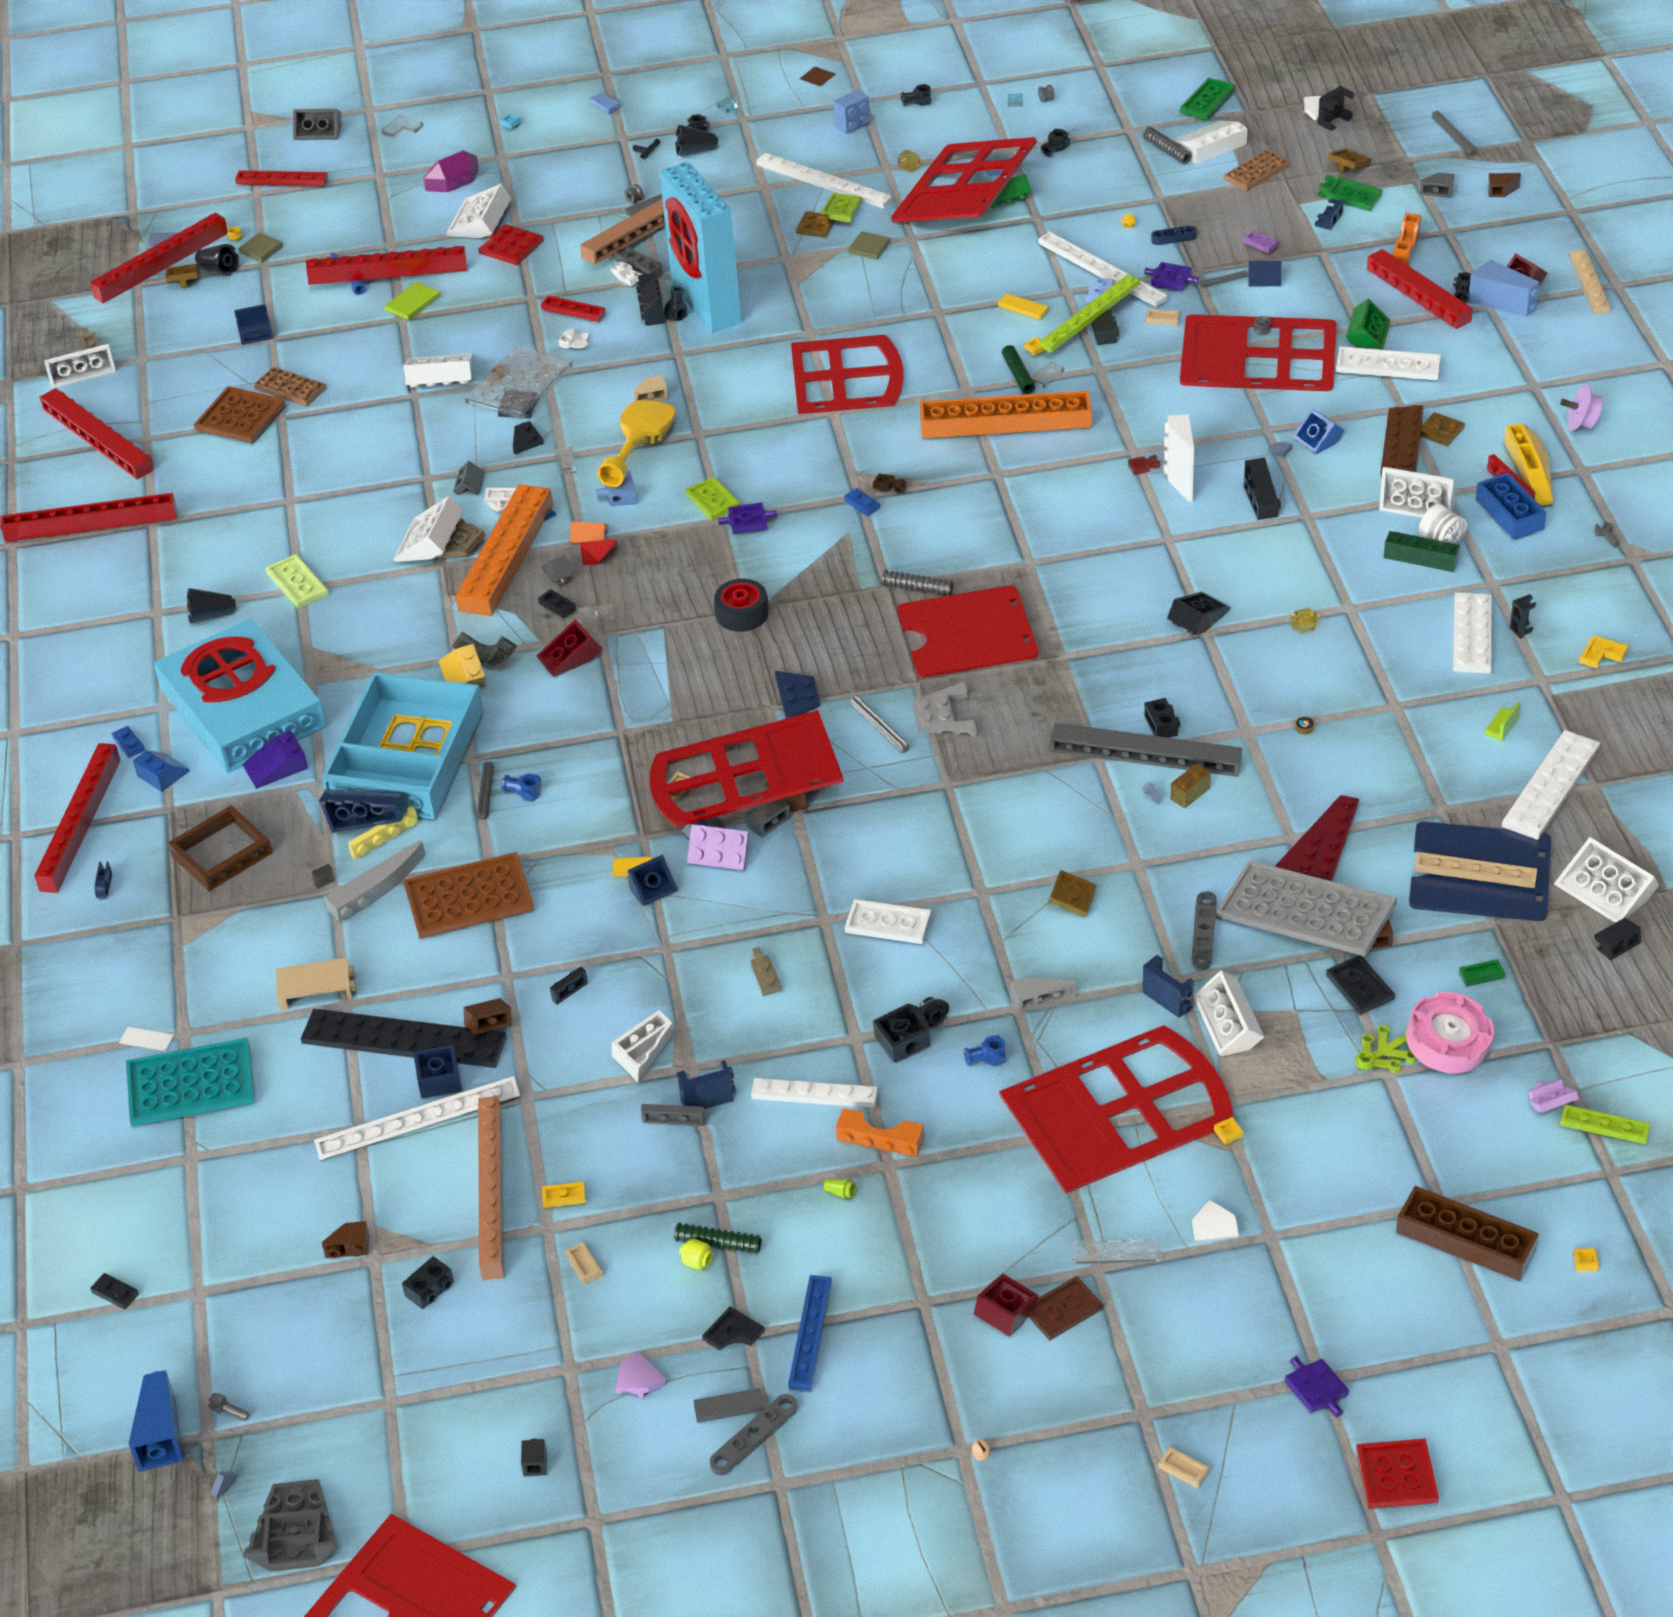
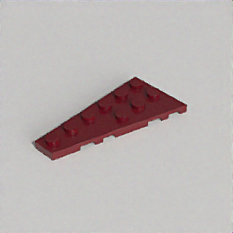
[1274,795,1359,882]

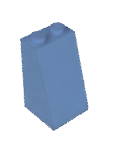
[1468,259,1539,317]

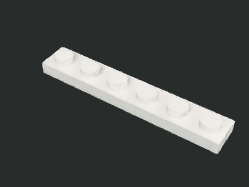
[751,1078,878,1108]

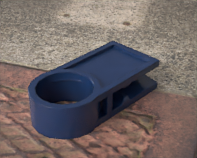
[94,861,112,898]

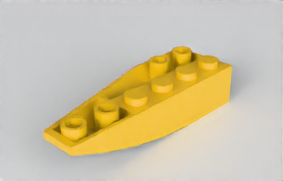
[1504,423,1553,506]

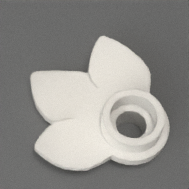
[558,329,588,349]

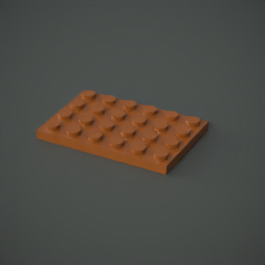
[403,852,534,939]

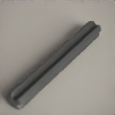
[477,761,494,819]

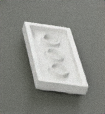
[845,899,931,944]

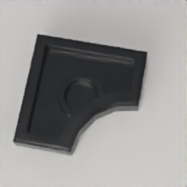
[702,1306,765,1350]

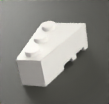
[612,1010,672,1082]

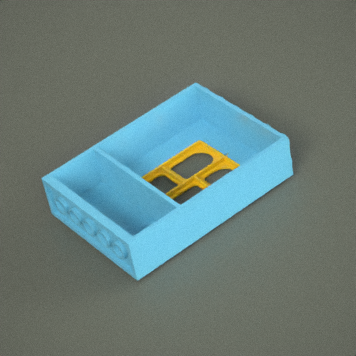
[321,672,483,820]

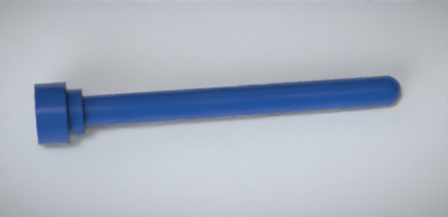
[330,252,366,295]

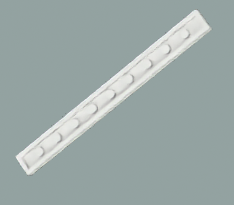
[756,153,892,209]
[1039,231,1167,307]
[314,1076,520,1160]

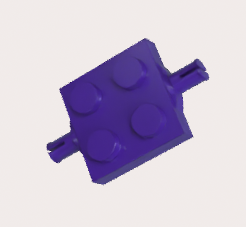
[1144,262,1199,291]
[718,502,777,534]
[1284,1356,1349,1417]

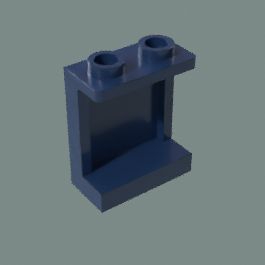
[234,304,274,345]
[1143,955,1194,1018]
[677,1060,736,1109]

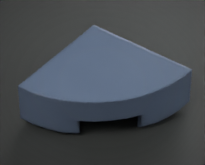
[1268,442,1293,458]
[1143,782,1162,803]
[210,1471,237,1497]

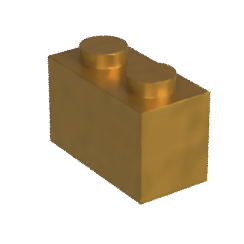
[1170,763,1211,808]

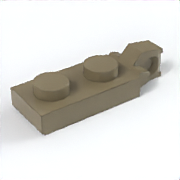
[79,327,100,350]
[750,947,782,996]

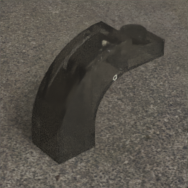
[452,631,517,669]

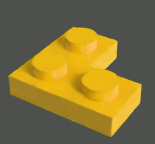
[1579,635,1629,668]

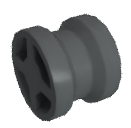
[1038,84,1055,102]
[624,184,644,203]
[1254,316,1271,335]

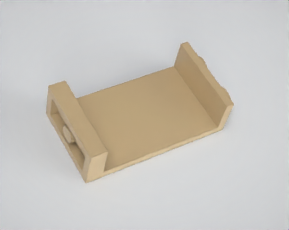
[276,958,356,1011]

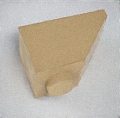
[633,375,668,402]

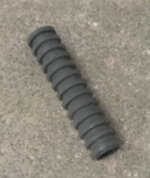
[1143,127,1192,164]
[881,570,953,596]

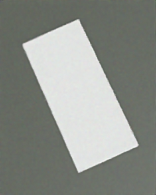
[119,1027,174,1051]

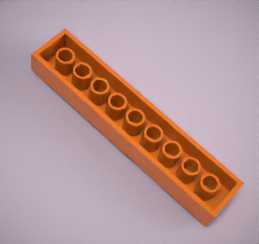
[919,390,1092,439]
[456,484,553,617]

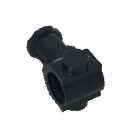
[901,84,931,106]
[687,114,710,131]
[1041,128,1071,156]
[1453,272,1471,303]
[664,286,688,321]

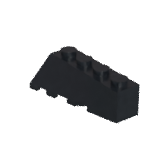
[636,273,665,326]

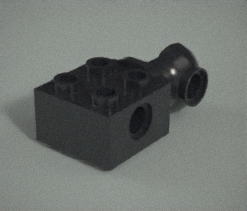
[873,997,950,1063]

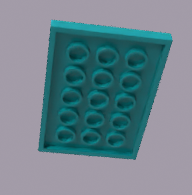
[126,1037,255,1127]

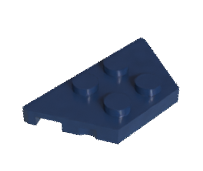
[775,671,820,718]

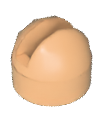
[972,1440,990,1460]

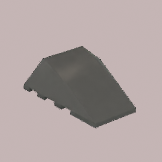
[243,1479,337,1571]

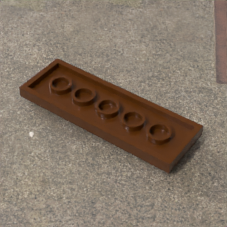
[1380,405,1424,478]

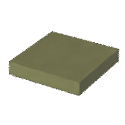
[848,231,890,260]
[238,233,283,262]

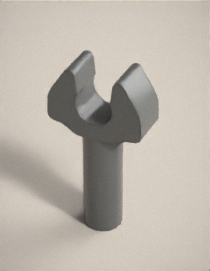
[1595,521,1620,547]
[208,1393,249,1421]

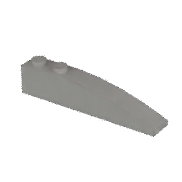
[324,840,425,922]

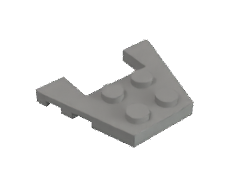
[913,682,977,736]

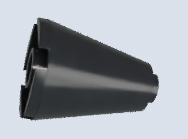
[675,125,718,156]
[195,244,239,276]
[187,588,236,624]

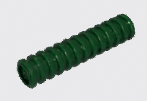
[1002,345,1035,394]
[674,1222,762,1254]

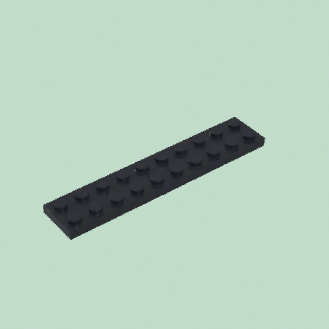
[301,1008,507,1068]

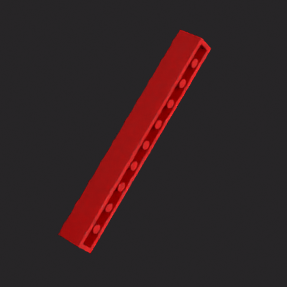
[90,212,228,304]
[306,246,467,285]
[39,388,154,480]
[0,493,177,542]
[34,743,121,893]

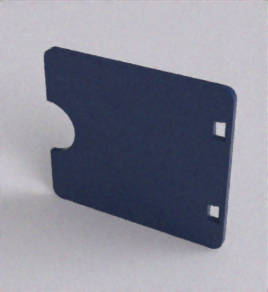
[1409,821,1551,921]

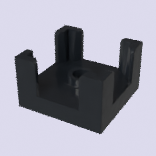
[1318,86,1354,131]

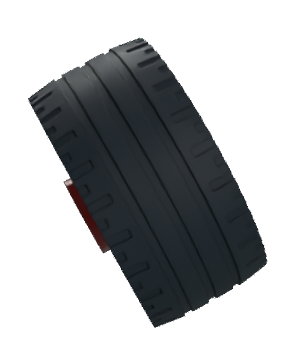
[714,578,769,632]

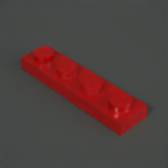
[541,295,606,322]
[1487,454,1536,500]

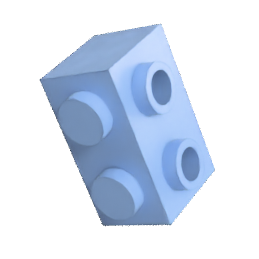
[1086,278,1113,311]

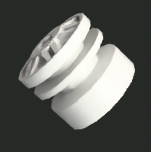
[1419,504,1467,544]

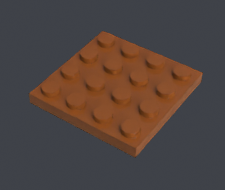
[194,386,286,443]

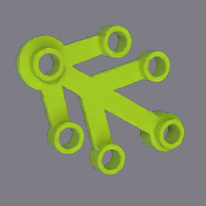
[1355,1025,1417,1073]

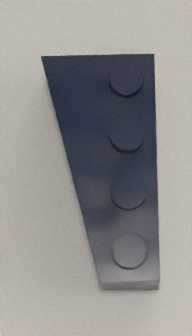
[319,789,408,833]

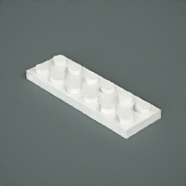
[1336,346,1441,380]
[1453,592,1492,673]

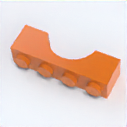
[1393,213,1421,266]
[836,1108,925,1157]

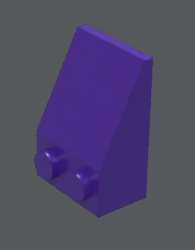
[242,731,308,789]

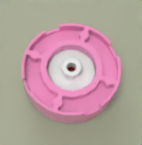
[1406,992,1494,1074]

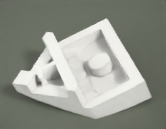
[1303,96,1322,121]
[484,488,516,513]
[1192,1200,1239,1243]

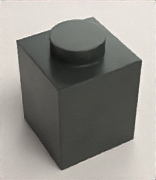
[521,1438,547,1477]

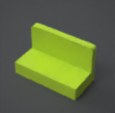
[1485,702,1521,741]

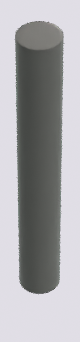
[1200,270,1247,288]

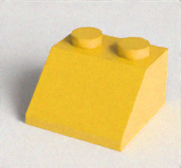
[438,644,485,686]

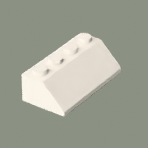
[44,344,116,388]
[1193,970,1264,1056]

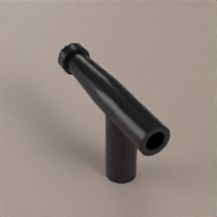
[633,138,660,159]

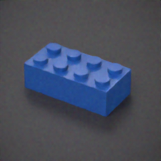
[1476,472,1547,539]

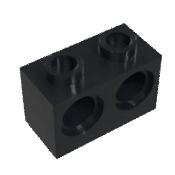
[1144,698,1180,738]
[402,1256,454,1309]

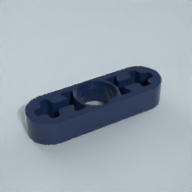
[1151,226,1197,245]

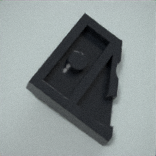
[513,421,544,455]

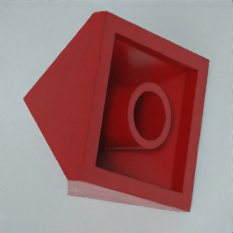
[580,539,617,565]

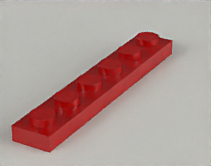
[235,170,328,186]

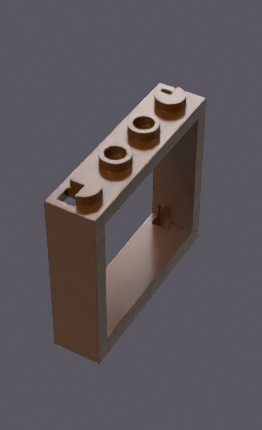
[168,805,273,892]

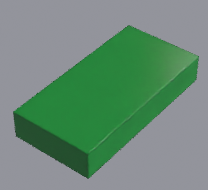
[1459,959,1505,987]

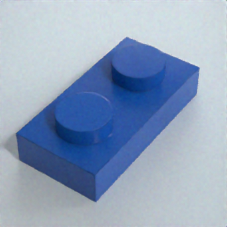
[844,488,880,517]
[111,726,145,758]

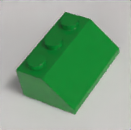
[984,174,1032,209]
[1346,298,1390,350]

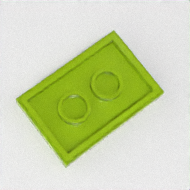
[820,193,862,222]
[384,282,441,320]
[685,477,741,521]

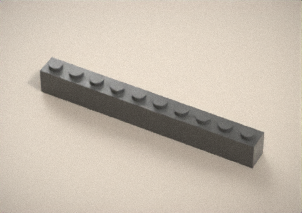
[1050,723,1242,777]

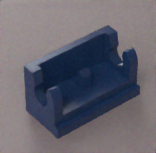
[1315,199,1344,230]

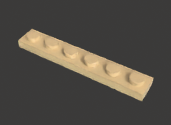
[1569,250,1610,314]
[1414,852,1537,888]

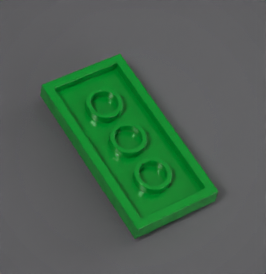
[1180,77,1235,120]

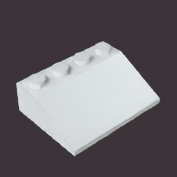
[1172,121,1247,164]
[446,184,511,238]
[403,353,474,387]
[1163,414,1194,502]
[1379,467,1455,518]
[393,496,463,562]
[1554,837,1659,923]

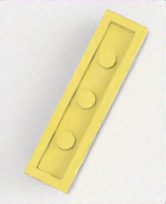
[348,806,418,859]

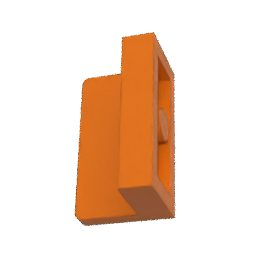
[570,522,608,543]

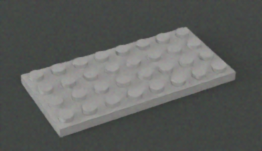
[1216,860,1397,957]

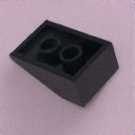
[1167,591,1231,635]

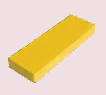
[998,293,1049,320]

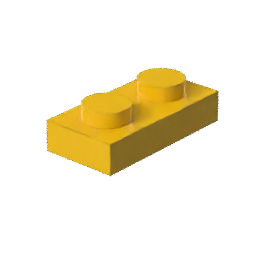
[542,1181,586,1208]

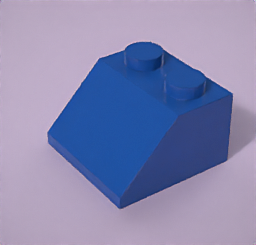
[1292,408,1345,454]
[133,750,190,792]

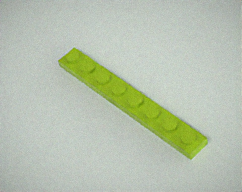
[1039,274,1140,353]

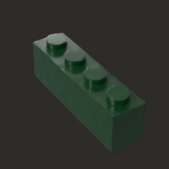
[1384,531,1460,572]

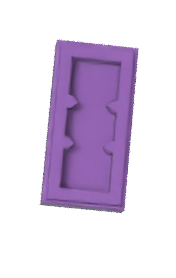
[1243,230,1279,254]

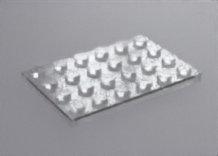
[465,346,573,419]

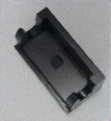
[1509,594,1536,639]
[1594,918,1641,961]

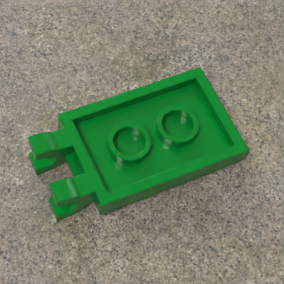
[1317,174,1383,212]

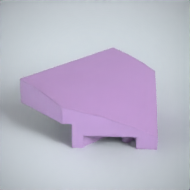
[1528,1079,1579,1113]
[615,1352,666,1399]

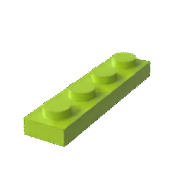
[1560,1104,1650,1145]

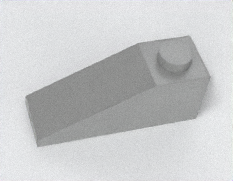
[1010,977,1076,1013]

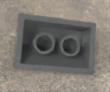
[293,109,341,140]

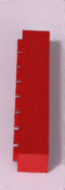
[1367,249,1473,329]

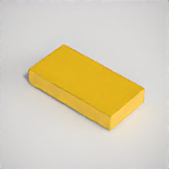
[613,857,652,877]

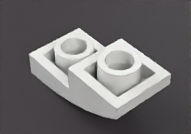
[610,262,642,286]

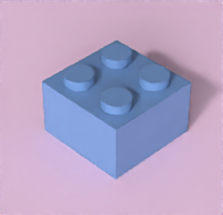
[834,89,870,134]

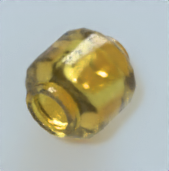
[898,150,920,172]
[1290,608,1319,633]

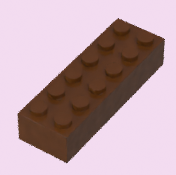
[1396,1186,1539,1281]

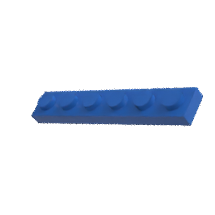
[788,1275,832,1391]

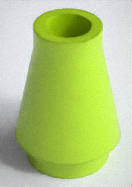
[823,1179,857,1200]

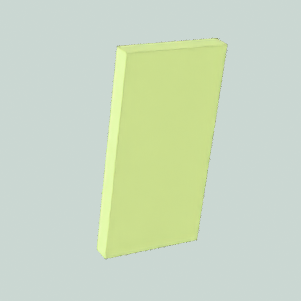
[265,554,329,609]

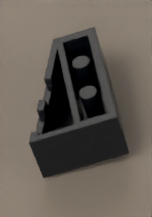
[1243,457,1281,520]

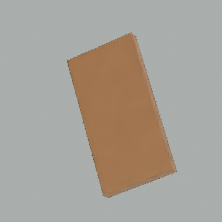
[1224,150,1290,192]
[254,366,327,407]

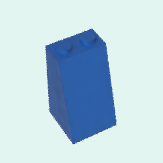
[129,1370,184,1472]

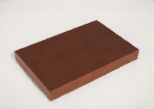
[1028,1276,1103,1341]

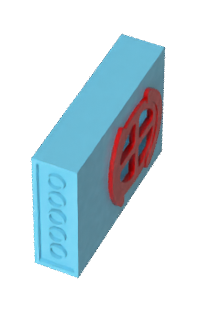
[659,161,742,333]
[153,618,326,774]

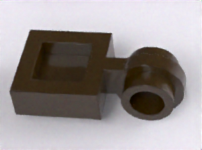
[872,473,907,493]

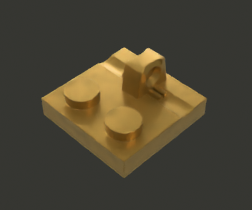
[1328,148,1372,173]
[796,211,836,238]
[165,264,200,288]
[1421,412,1465,447]
[1048,870,1096,917]

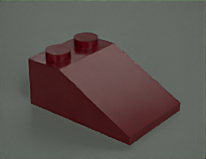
[536,619,603,676]

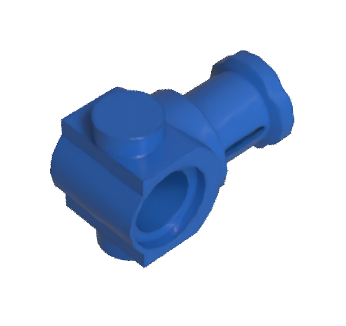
[502,773,541,801]
[964,1034,1006,1066]

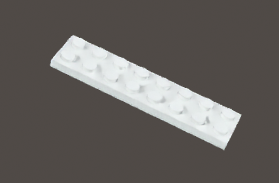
[1502,730,1601,840]

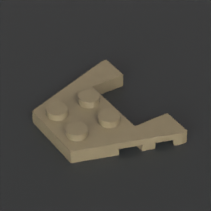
[432,518,486,559]

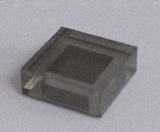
[312,864,335,888]

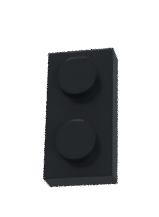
[538,589,576,618]
[550,966,588,1005]
[90,1273,139,1310]

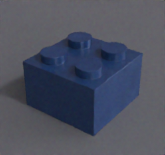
[413,1044,462,1099]

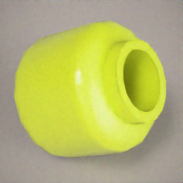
[679,1239,713,1270]

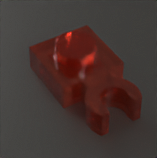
[1128,455,1160,475]

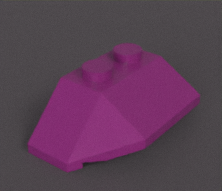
[423,150,479,192]

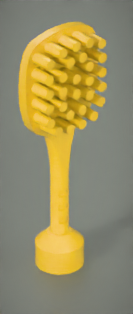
[597,400,675,487]

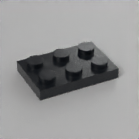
[1326,955,1395,1015]

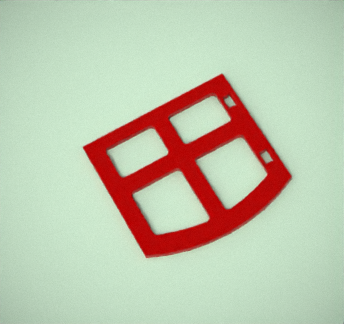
[791,334,904,414]

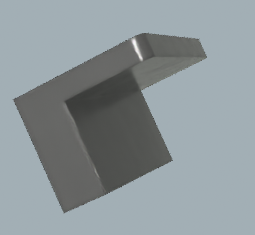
[453,461,485,495]

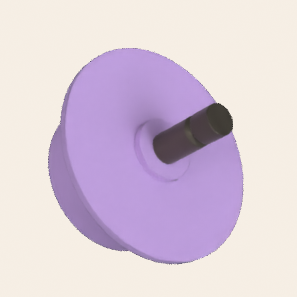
[1560,384,1603,431]

